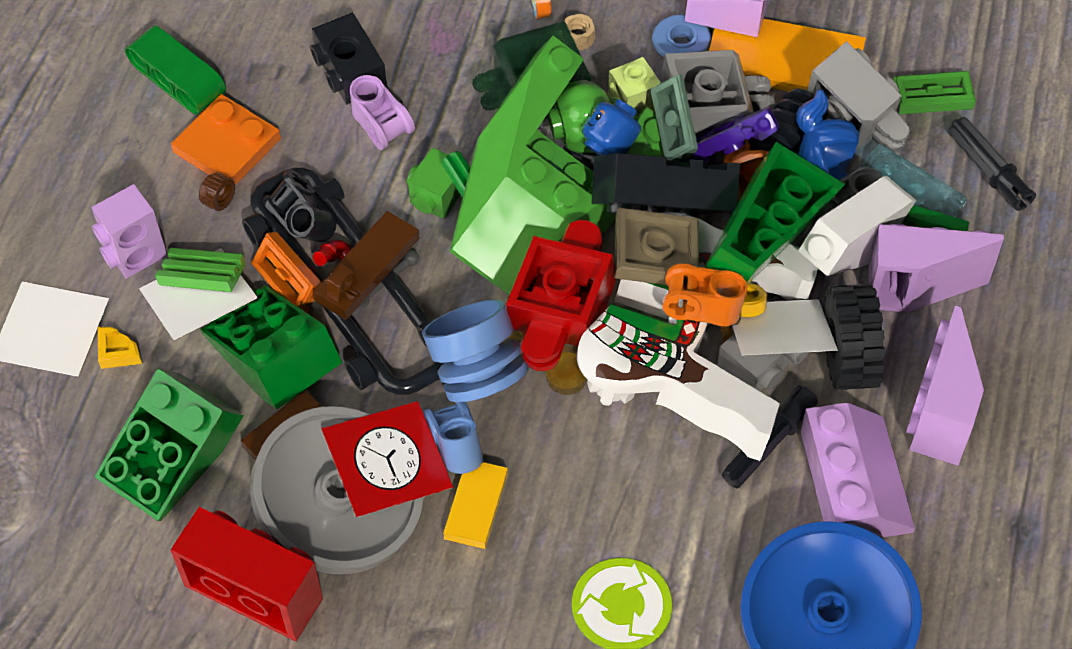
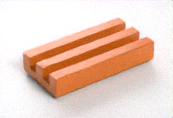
[251,232,321,313]

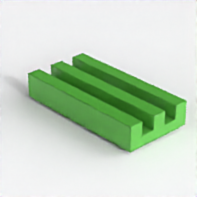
[893,71,976,114]
[155,248,246,292]

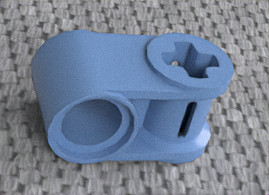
[423,402,483,474]

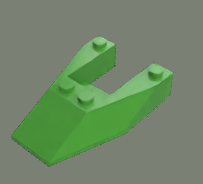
[449,35,663,295]

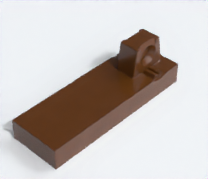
[313,211,419,320]

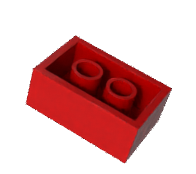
[170,506,323,642]

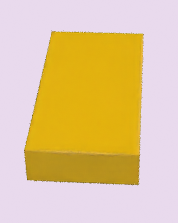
[443,462,508,549]

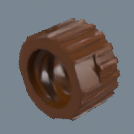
[199,172,236,212]

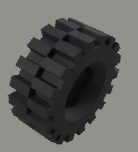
[823,283,885,390]

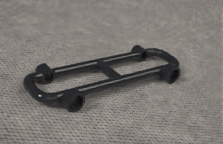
[242,167,444,395]

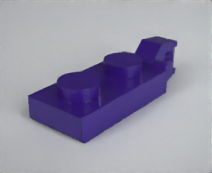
[688,106,779,164]

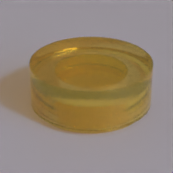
[546,352,587,395]

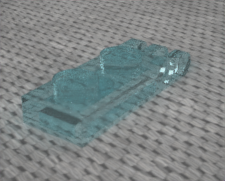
[857,143,967,217]

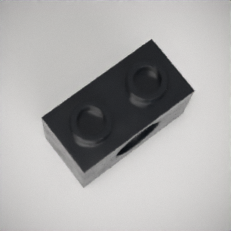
[310,12,387,105]

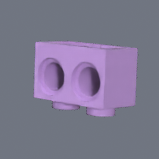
[91,184,167,279]

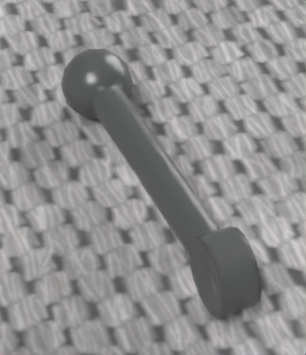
[359,250,419,308]

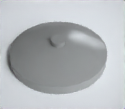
[250,406,424,575]

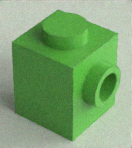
[406,147,461,219]

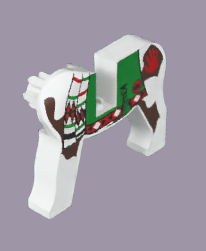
[577,212,818,461]

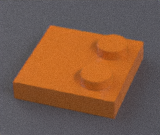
[171,94,281,185]

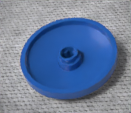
[740,521,922,649]

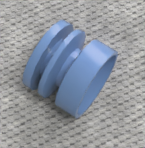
[422,299,529,403]

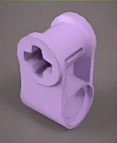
[350,75,415,150]

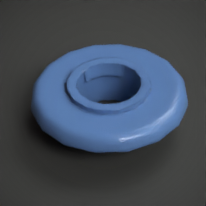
[652,14,711,58]

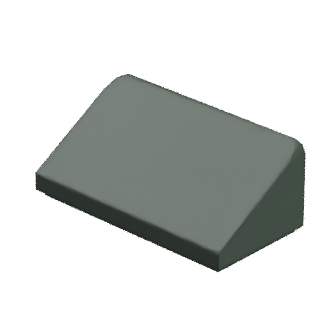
[650,74,698,162]

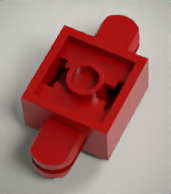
[506,220,616,371]

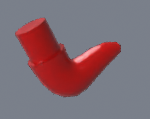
[313,240,352,266]

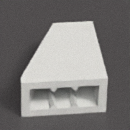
[798,176,916,276]

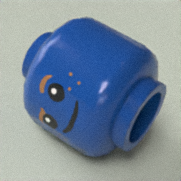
[582,99,641,155]

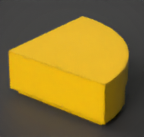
[97,326,142,369]

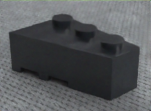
[592,153,740,218]

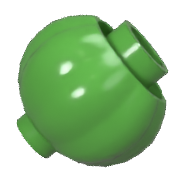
[547,80,618,154]

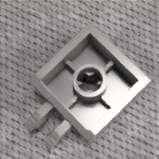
[807,41,910,153]
[659,50,776,137]

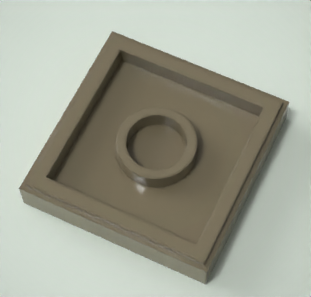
[614,208,699,285]

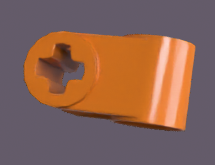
[663,264,748,326]

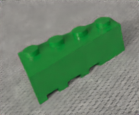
[704,142,845,285]

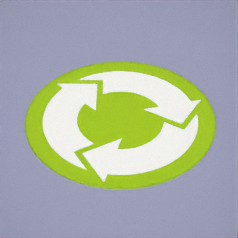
[572,558,672,649]

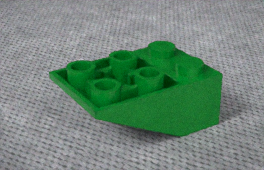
[200,285,343,410]
[94,368,244,521]

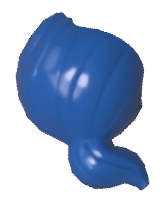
[796,89,859,180]

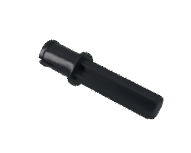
[949,117,1036,211]
[722,385,818,489]

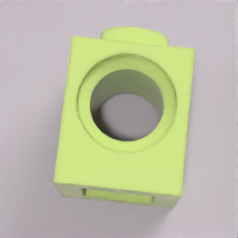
[608,57,661,116]

